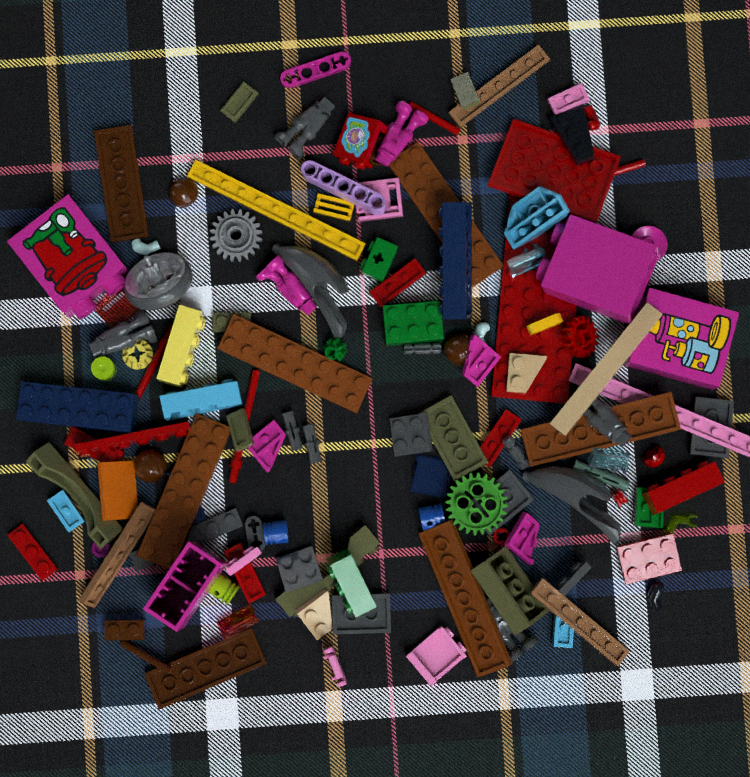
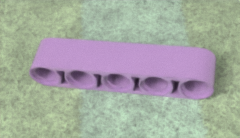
[301,160,387,215]

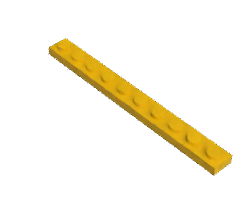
[187,159,366,261]

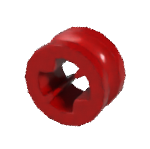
[611,488,628,508]
[493,528,510,546]

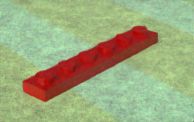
[74,421,190,457]

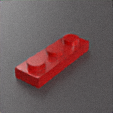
[369,259,427,308]
[480,409,522,468]
[64,427,125,462]
[7,524,59,581]
[223,543,266,603]

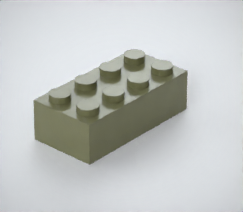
[471,546,550,635]

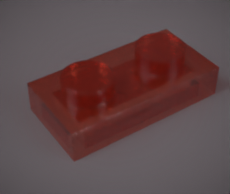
[217,604,260,640]

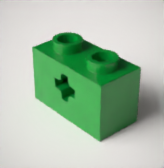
[360,237,398,283]

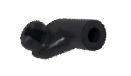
[647,582,665,612]

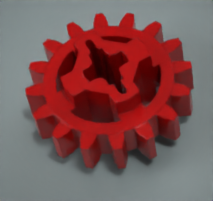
[562,316,599,358]

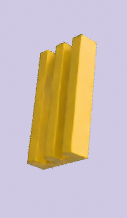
[313,193,354,222]

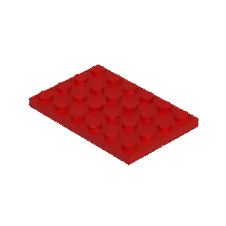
[488,119,621,223]

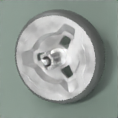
[123,252,193,310]

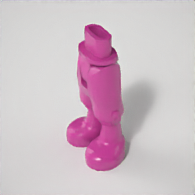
[375,101,429,167]
[256,255,317,316]

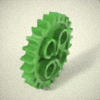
[445,473,508,536]

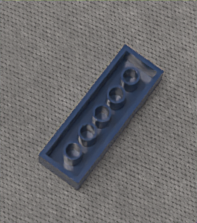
[439,202,472,319]
[16,381,139,433]

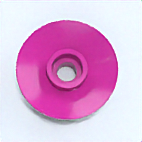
[632,226,668,262]

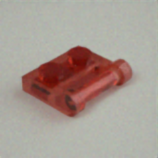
[95,288,139,328]

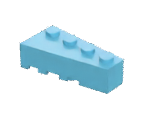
[160,379,243,421]

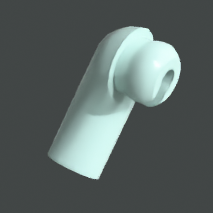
[131,238,161,255]
[473,322,490,343]

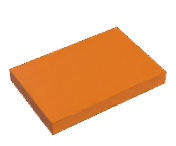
[97,461,138,521]

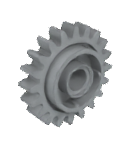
[210,209,263,262]

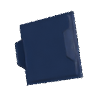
[410,454,452,498]

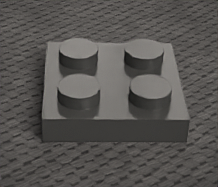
[390,413,433,457]
[276,546,323,593]
[556,562,591,596]

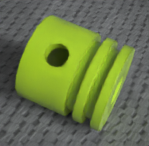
[91,356,117,381]
[208,573,240,605]

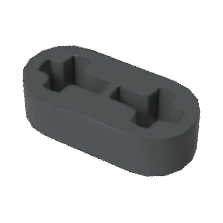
[245,516,266,551]

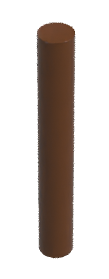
[120,640,173,674]

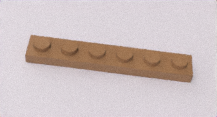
[448,45,550,128]
[79,502,156,608]
[529,578,630,666]

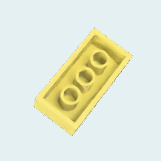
[156,305,206,388]

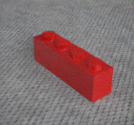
[643,460,725,515]

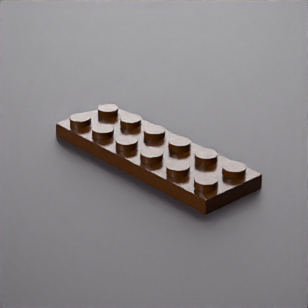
[94,125,149,243]
[144,628,267,710]

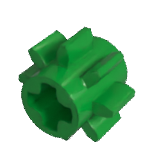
[323,337,348,361]

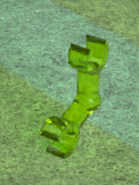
[661,515,698,535]

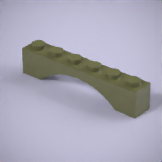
[26,442,124,549]
[275,525,380,617]

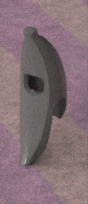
[272,244,349,340]
[523,466,621,544]

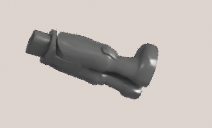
[274,97,335,160]
[88,310,157,357]
[583,398,632,447]
[487,598,539,663]

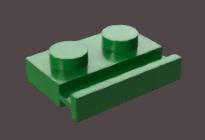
[634,487,664,528]

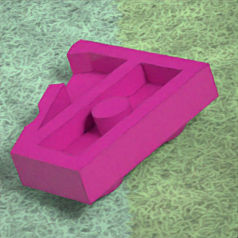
[462,333,501,387]
[248,420,286,473]
[504,512,540,565]

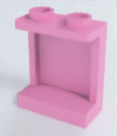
[406,626,467,686]

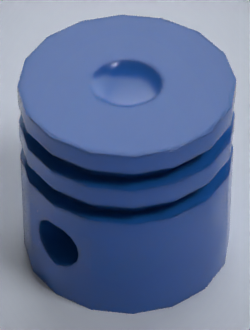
[418,503,445,530]
[263,520,289,545]

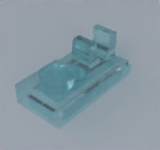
[507,244,546,278]
[588,448,631,474]

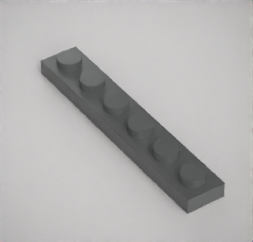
[129,508,244,571]

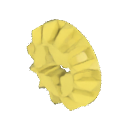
[122,340,153,370]

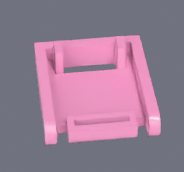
[356,178,404,222]
[323,645,348,688]

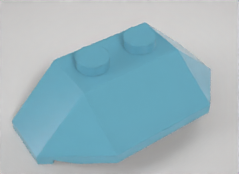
[504,186,570,250]

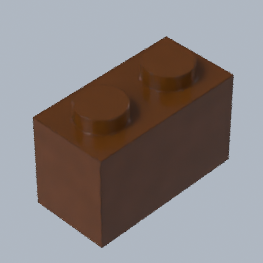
[104,619,146,640]

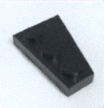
[549,104,594,166]

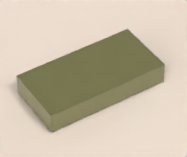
[451,72,480,111]
[220,82,259,123]
[226,408,255,452]

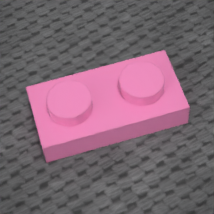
[547,83,590,115]
[226,546,262,576]

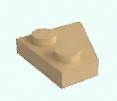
[506,353,547,393]
[295,588,333,640]

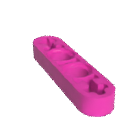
[280,52,351,89]

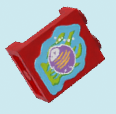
[333,113,388,170]

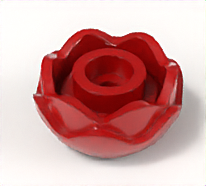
[642,446,665,468]

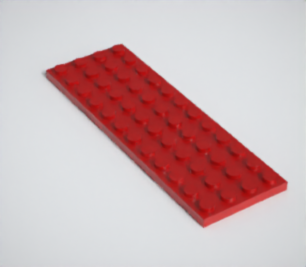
[491,194,576,404]

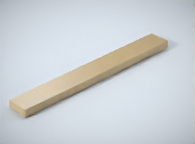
[550,303,663,436]

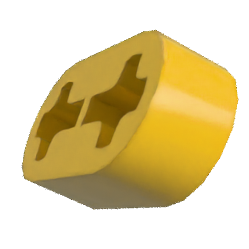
[526,313,564,335]

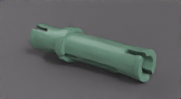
[572,459,630,492]

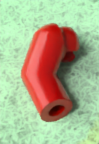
[584,105,601,131]

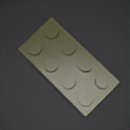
[419,395,489,481]

